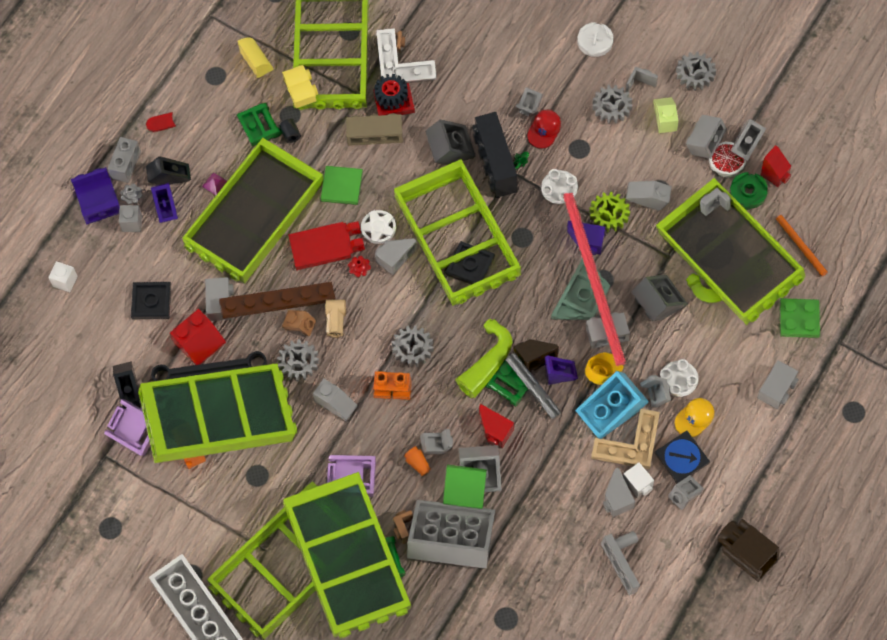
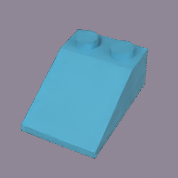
[575,371,649,439]

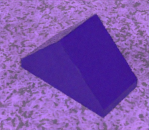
[151,183,178,223]
[545,356,578,385]

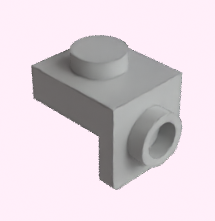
[516,87,544,116]
[700,188,731,216]
[640,375,671,408]
[420,429,453,454]

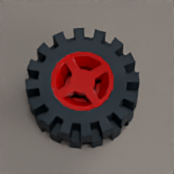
[374,74,408,110]

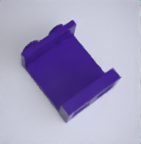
[71,167,120,225]

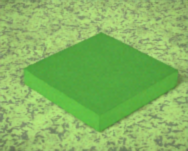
[321,166,363,205]
[443,465,487,509]

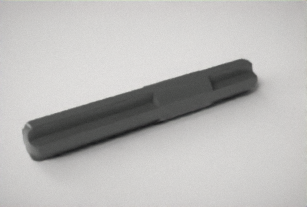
[506,353,561,419]

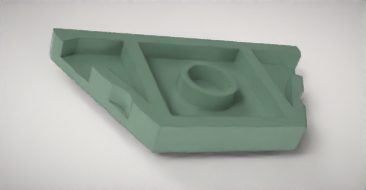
[551,258,610,320]

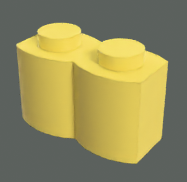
[282,65,318,108]

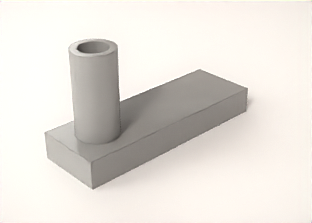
[601,531,640,596]

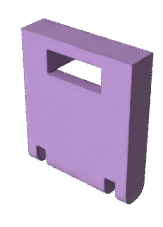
[104,399,162,456]
[327,455,376,497]

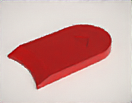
[146,112,176,132]

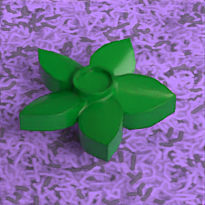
[513,151,529,170]

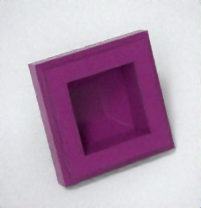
[202,172,227,195]

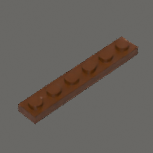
[219,282,336,319]

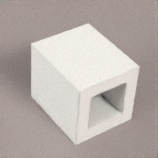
[48,261,78,292]
[623,463,654,498]

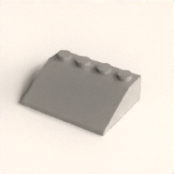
[407,500,495,569]

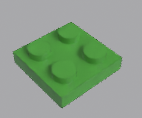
[780,298,820,338]

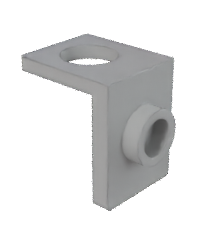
[626,66,658,92]

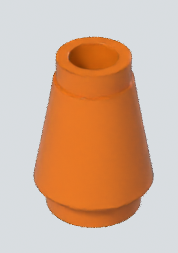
[404,446,431,476]

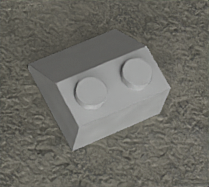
[459,445,502,492]

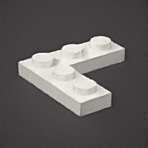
[376,28,436,83]

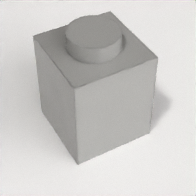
[119,205,142,232]

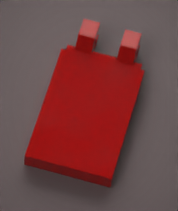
[288,221,365,271]

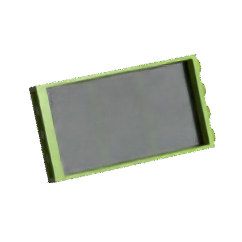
[182,138,324,284]
[656,178,806,325]

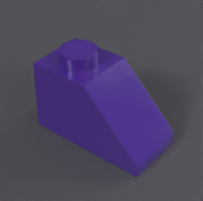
[567,220,605,255]

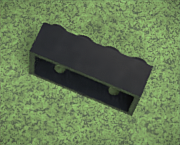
[472,112,517,198]

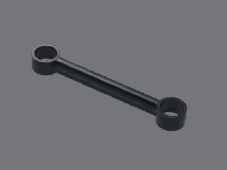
[151,351,267,381]

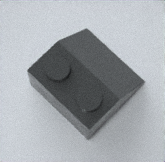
[426,119,476,165]
[631,275,688,321]

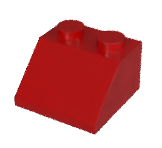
[170,308,226,365]

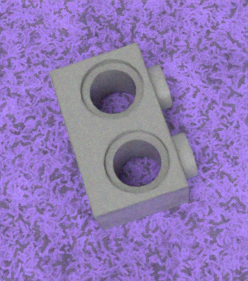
[108,137,141,183]

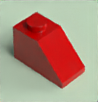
[760,145,791,188]
[479,404,514,448]

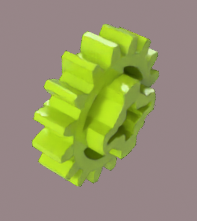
[589,192,630,232]

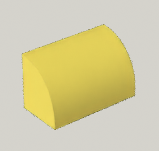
[238,38,273,78]

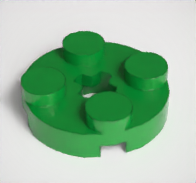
[730,172,768,210]

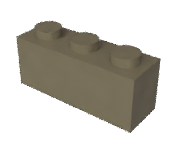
[346,113,403,146]

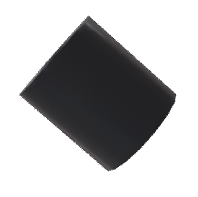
[279,119,301,143]

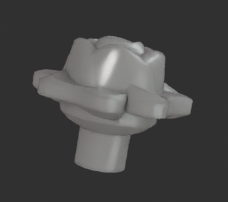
[120,183,143,205]

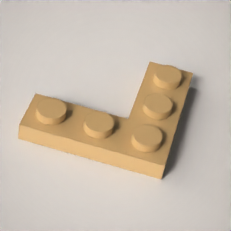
[591,409,660,469]

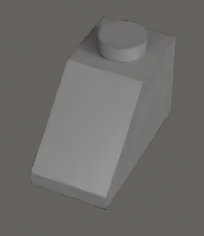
[731,119,766,161]
[626,181,671,211]
[375,238,417,275]
[313,378,357,421]
[603,468,635,517]

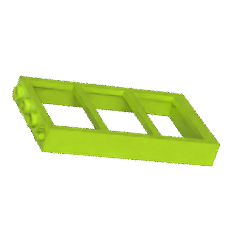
[293,0,369,110]
[394,159,521,306]
[207,481,369,640]

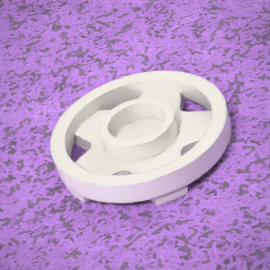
[361,210,396,244]

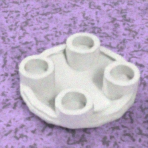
[541,169,578,204]
[660,359,699,397]

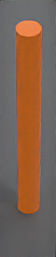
[776,215,828,277]

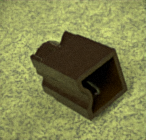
[718,519,779,582]

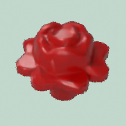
[348,256,371,277]

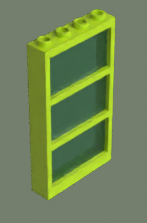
[138,363,297,463]
[283,472,411,639]

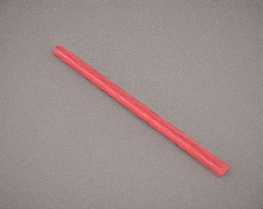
[563,193,626,366]

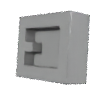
[668,475,704,510]

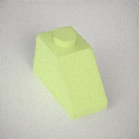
[653,97,679,133]

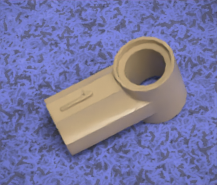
[325,299,346,338]

